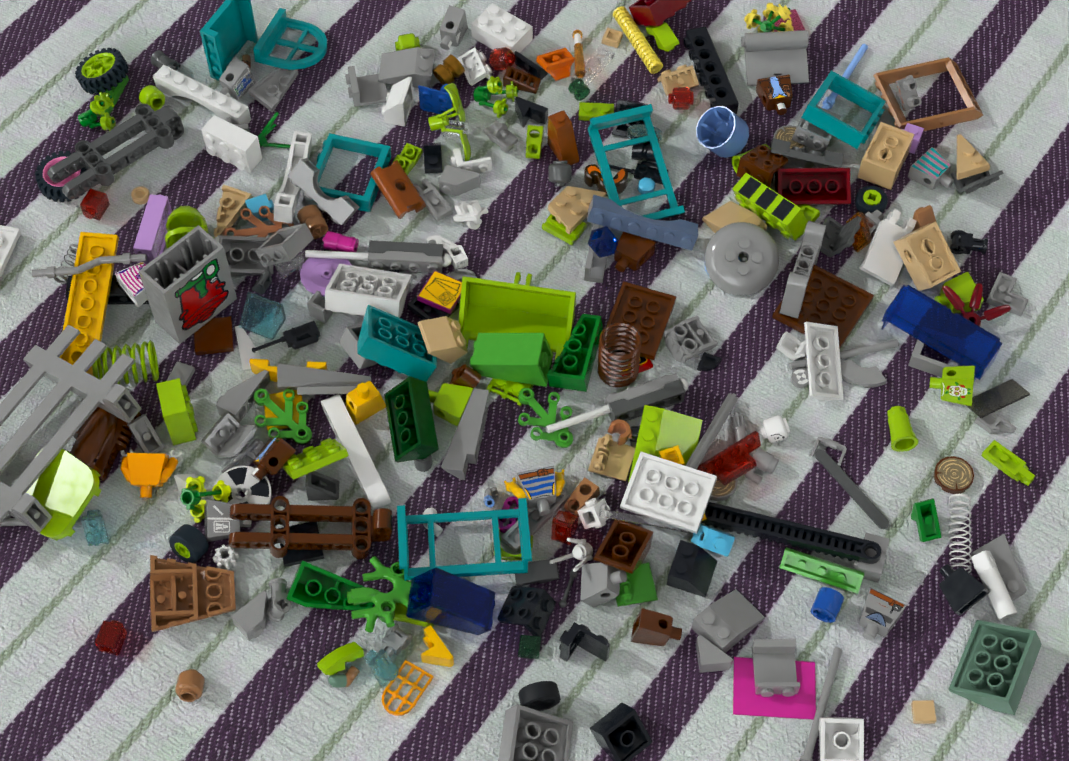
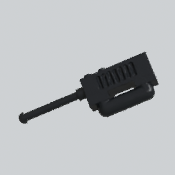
[609,161,669,185]
[252,321,320,353]

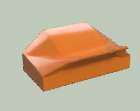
[536,48,575,81]

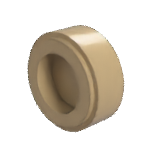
[131,186,150,205]

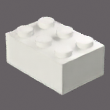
[471,3,533,60]
[201,115,262,173]

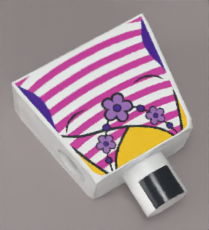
[115,262,148,307]

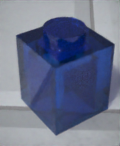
[588,226,619,258]

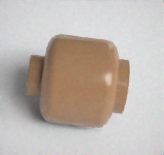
[175,669,205,702]

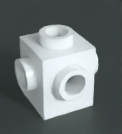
[577,498,612,529]

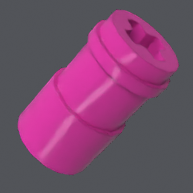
[322,231,359,252]

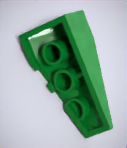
[286,561,374,611]

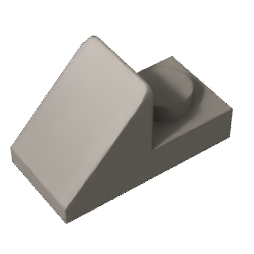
[127,414,165,453]

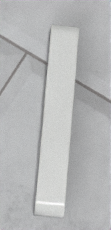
[321,394,391,511]

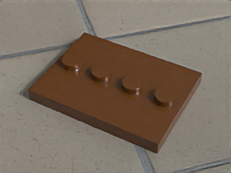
[606,281,677,360]

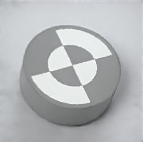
[791,368,809,388]

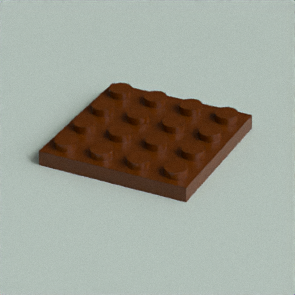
[772,265,874,349]

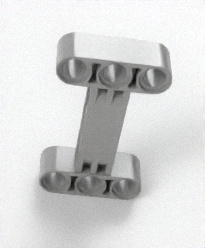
[780,221,826,319]

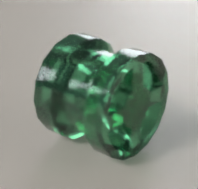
[568,79,590,101]

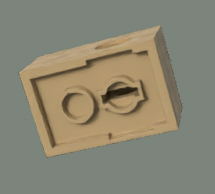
[857,122,914,190]
[893,222,961,291]

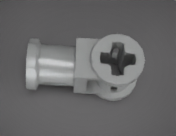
[266,578,291,622]
[372,623,413,667]

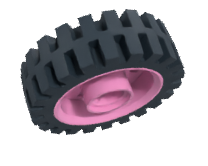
[35,151,87,202]

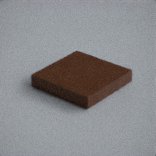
[194,316,234,355]

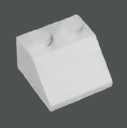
[382,77,414,127]

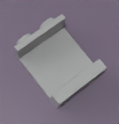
[752,639,800,697]

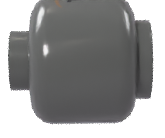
[548,160,572,186]

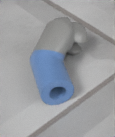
[483,487,499,508]

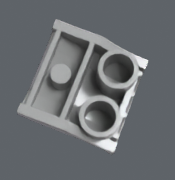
[663,316,718,363]

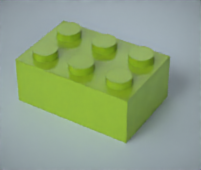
[156,378,198,446]

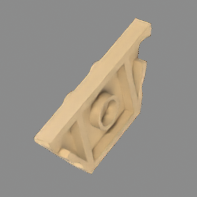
[548,186,606,234]

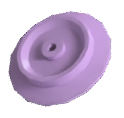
[300,258,352,296]

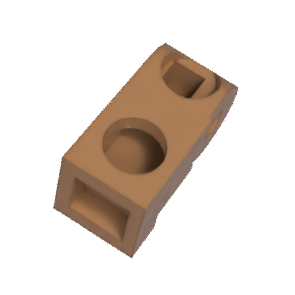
[564,477,600,518]

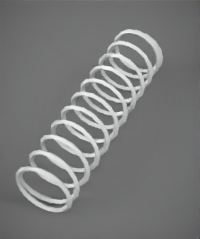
[949,494,972,573]

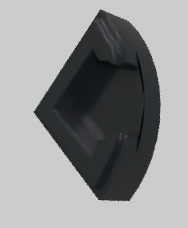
[697,352,722,371]

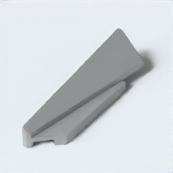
[441,389,489,480]

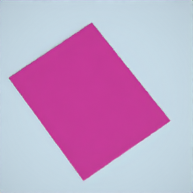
[733,657,816,720]

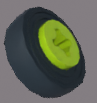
[855,186,888,215]

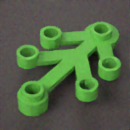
[518,388,573,448]
[254,389,312,444]

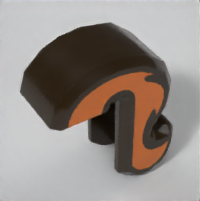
[584,164,628,196]

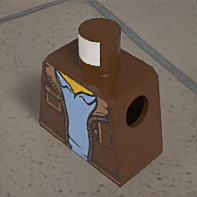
[756,75,792,115]
[251,437,296,481]

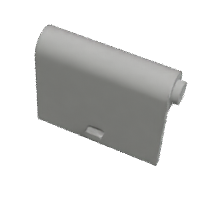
[741,30,809,86]

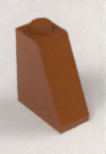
[548,110,579,165]

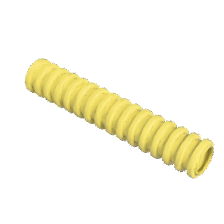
[613,6,663,74]

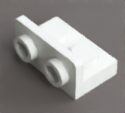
[458,47,493,86]

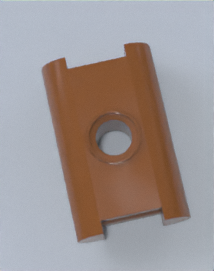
[370,160,426,219]

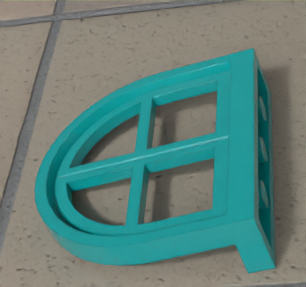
[253,8,327,70]

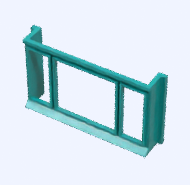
[587,104,685,220]
[397,498,532,581]

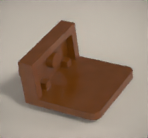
[736,145,788,188]

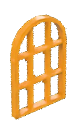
[382,660,434,716]

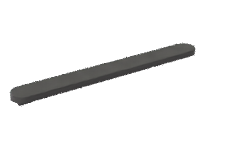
[815,450,889,529]

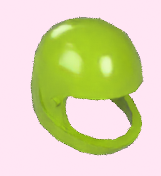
[165,206,209,248]

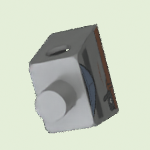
[859,587,906,641]

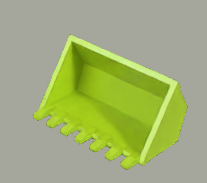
[459,272,576,360]

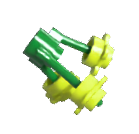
[180,476,231,523]

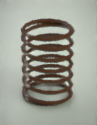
[597,322,642,387]

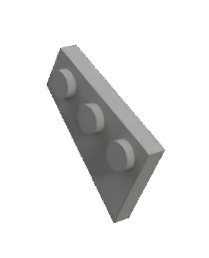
[248,68,298,113]
[971,534,1027,601]

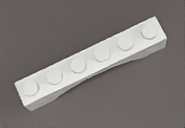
[153,65,251,125]
[274,131,312,224]

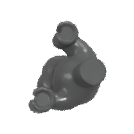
[151,50,181,71]

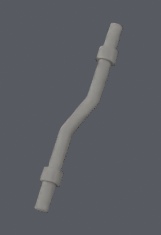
[32,253,147,278]

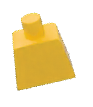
[346,381,386,425]

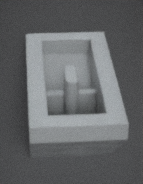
[696,634,733,673]

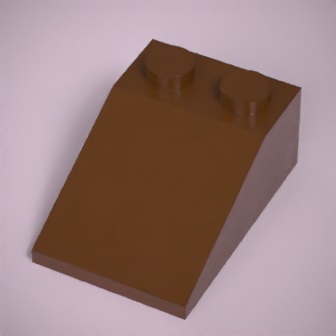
[594,518,653,574]

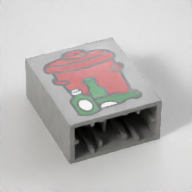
[139,225,237,344]

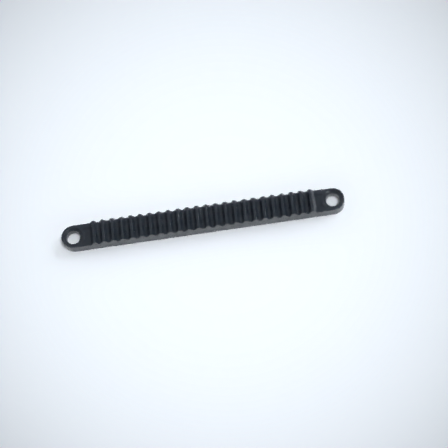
[701,502,881,564]

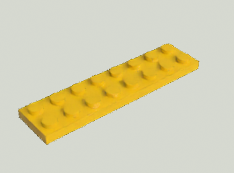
[59,232,119,376]

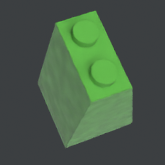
[470,333,553,387]

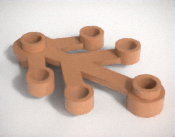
[223,206,294,237]

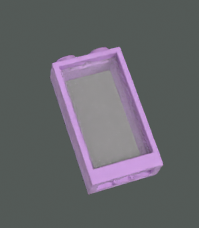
[133,194,172,265]

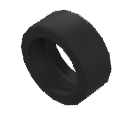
[518,681,561,711]

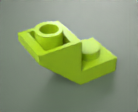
[646,22,680,51]

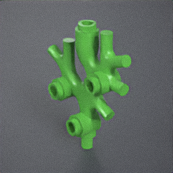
[347,556,444,633]

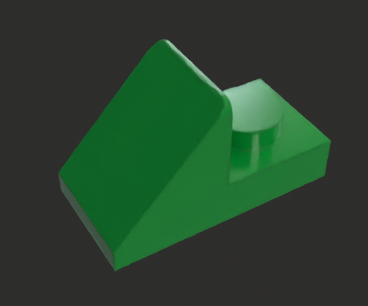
[911,498,942,542]

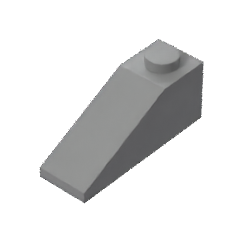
[216,370,271,423]

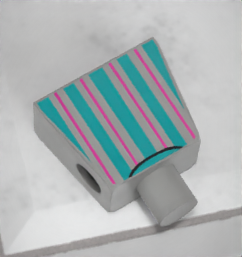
[908,147,954,190]

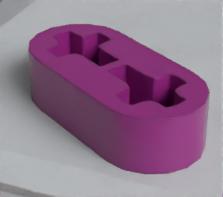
[498,496,518,533]

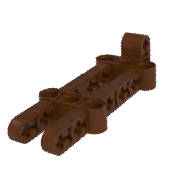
[229,496,392,560]

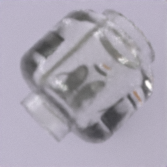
[442,120,468,144]

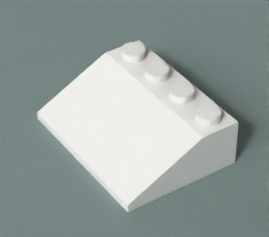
[325,264,412,318]

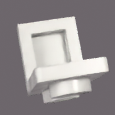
[450,148,492,173]

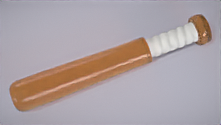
[572,30,586,78]

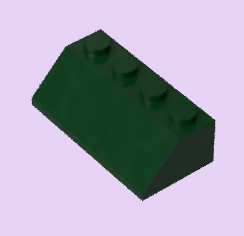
[384,376,439,463]

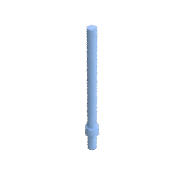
[822,44,868,110]

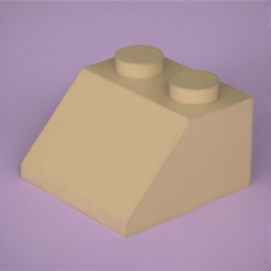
[418,316,468,364]

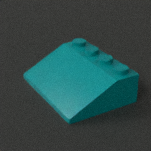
[357,305,437,382]

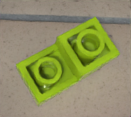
[391,143,423,175]
[317,642,364,675]

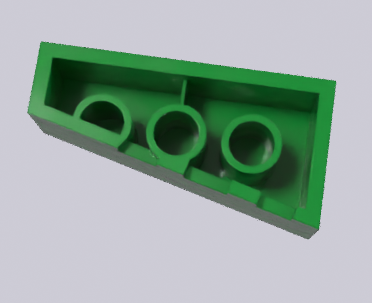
[547,314,603,392]

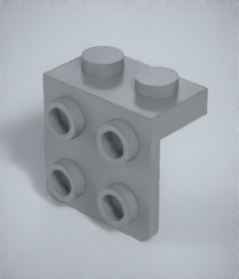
[345,66,387,107]
[201,412,257,457]

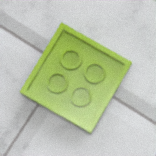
[282,438,349,480]

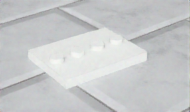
[620,452,717,534]

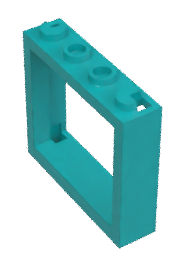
[801,70,886,149]
[312,133,391,212]

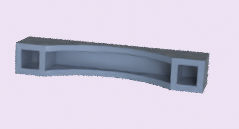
[587,195,698,251]

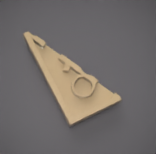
[957,134,990,180]
[214,185,253,238]

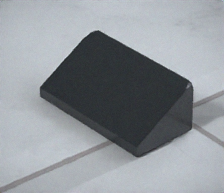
[514,51,548,80]

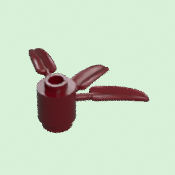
[942,283,1011,335]

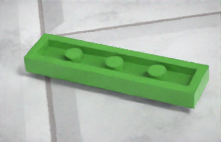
[779,547,865,594]

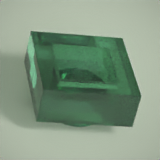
[518,635,541,659]

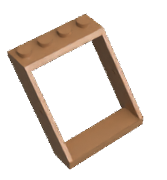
[873,57,983,131]

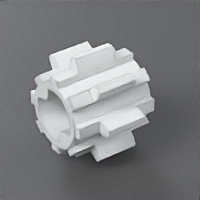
[213,544,239,570]

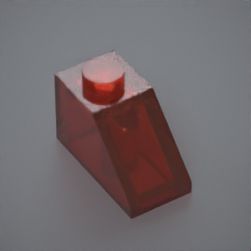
[551,510,579,545]

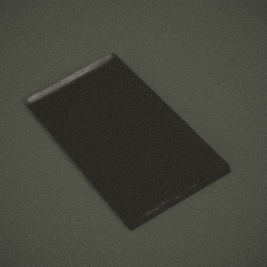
[966,379,1030,418]

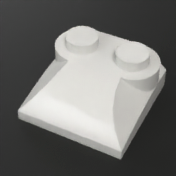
[819,717,864,761]

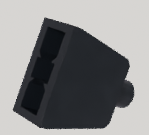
[939,564,990,616]

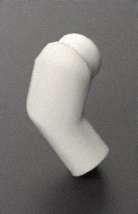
[423,508,443,537]

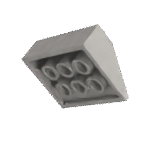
[498,704,573,761]

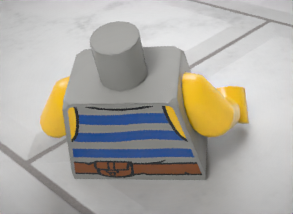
[504,466,565,515]

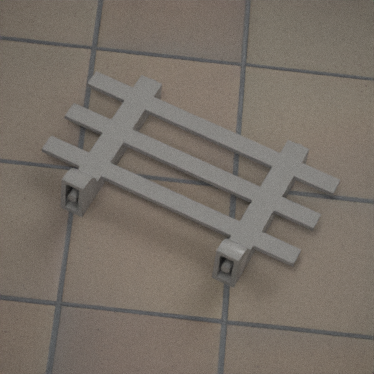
[0,325,142,533]

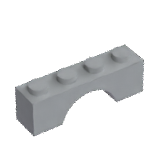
[288,158,360,225]

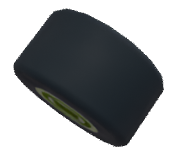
[169,524,209,563]

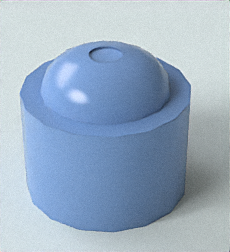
[696,106,749,158]

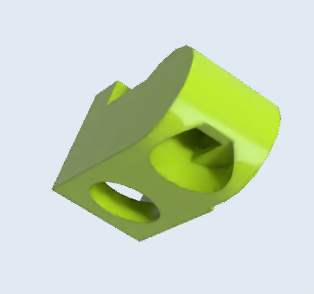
[526,125,544,159]

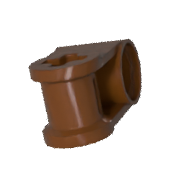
[448,364,481,388]

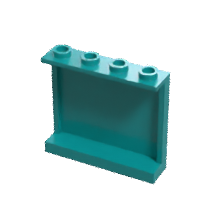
[200,0,258,81]

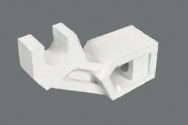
[426,235,468,269]

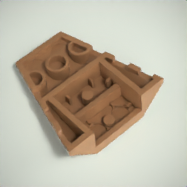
[150,555,236,632]

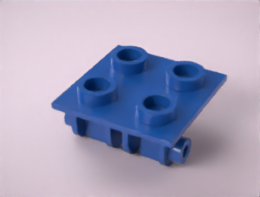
[418,84,453,118]

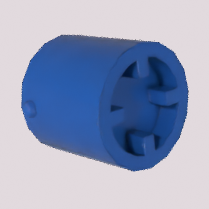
[810,587,844,623]

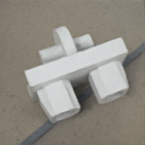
[453,200,488,230]

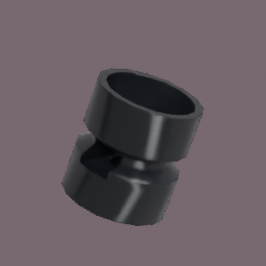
[631,136,659,162]

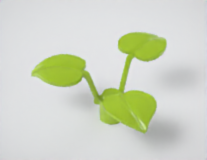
[428,83,471,162]

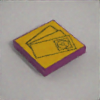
[417,270,462,314]

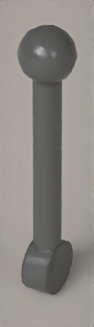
[559,570,578,608]

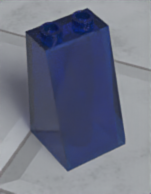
[406,567,495,635]

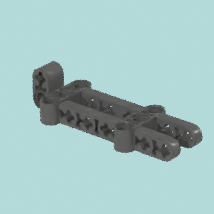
[47,104,184,200]

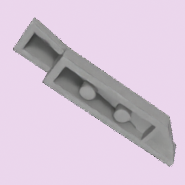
[277,363,371,395]

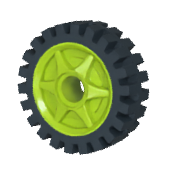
[75,48,129,94]

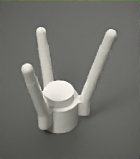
[549,538,593,572]

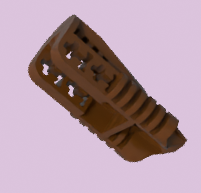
[70,393,141,481]

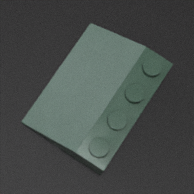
[949,620,1042,715]

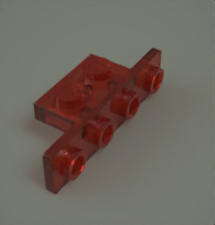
[697,431,761,486]

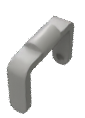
[810,437,847,467]

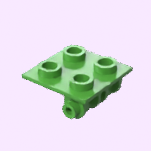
[615,563,658,607]

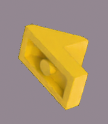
[421,625,454,667]

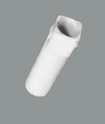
[971,550,1018,620]

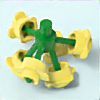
[744,3,794,33]

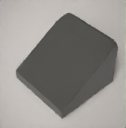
[252,270,272,295]

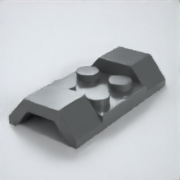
[770,138,844,168]

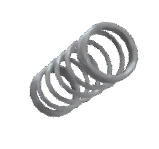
[54,244,78,284]

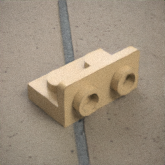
[657,65,699,96]

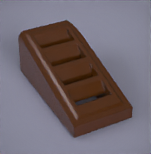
[503,66,541,94]

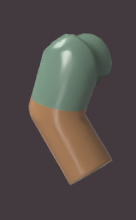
[328,666,360,688]

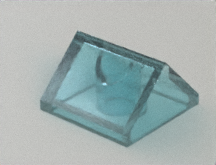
[239,292,286,340]

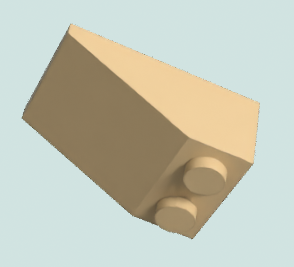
[702,201,767,233]

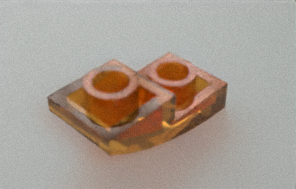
[846,212,870,252]

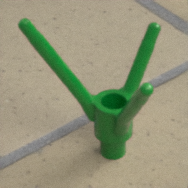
[258,112,291,148]

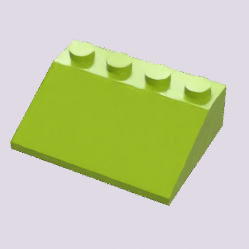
[628,405,703,482]

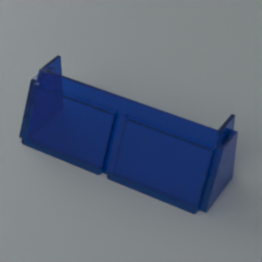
[881,285,1003,382]

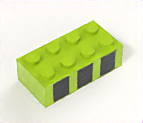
[732,173,808,241]

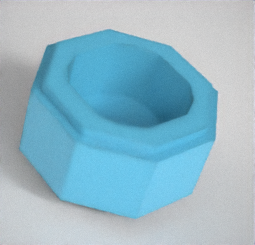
[638,177,655,195]

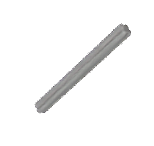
[685,393,738,470]

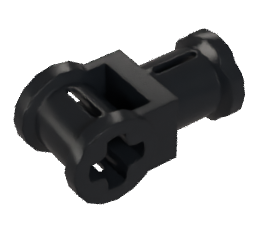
[950,230,988,254]

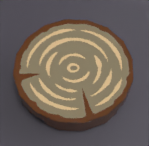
[933,456,974,494]

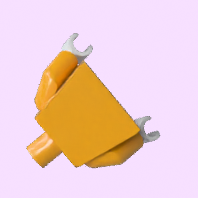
[121,449,183,498]

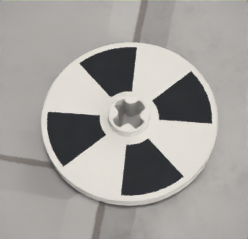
[212,466,272,521]

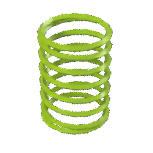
[92,340,159,386]

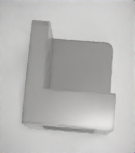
[307,290,333,323]

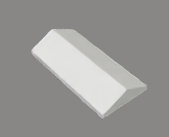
[804,322,844,401]

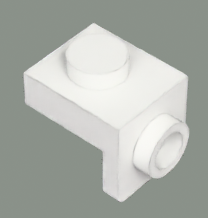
[776,332,807,361]

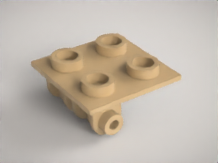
[588,434,636,481]

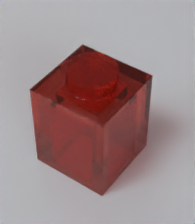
[80,188,110,221]
[95,620,127,656]

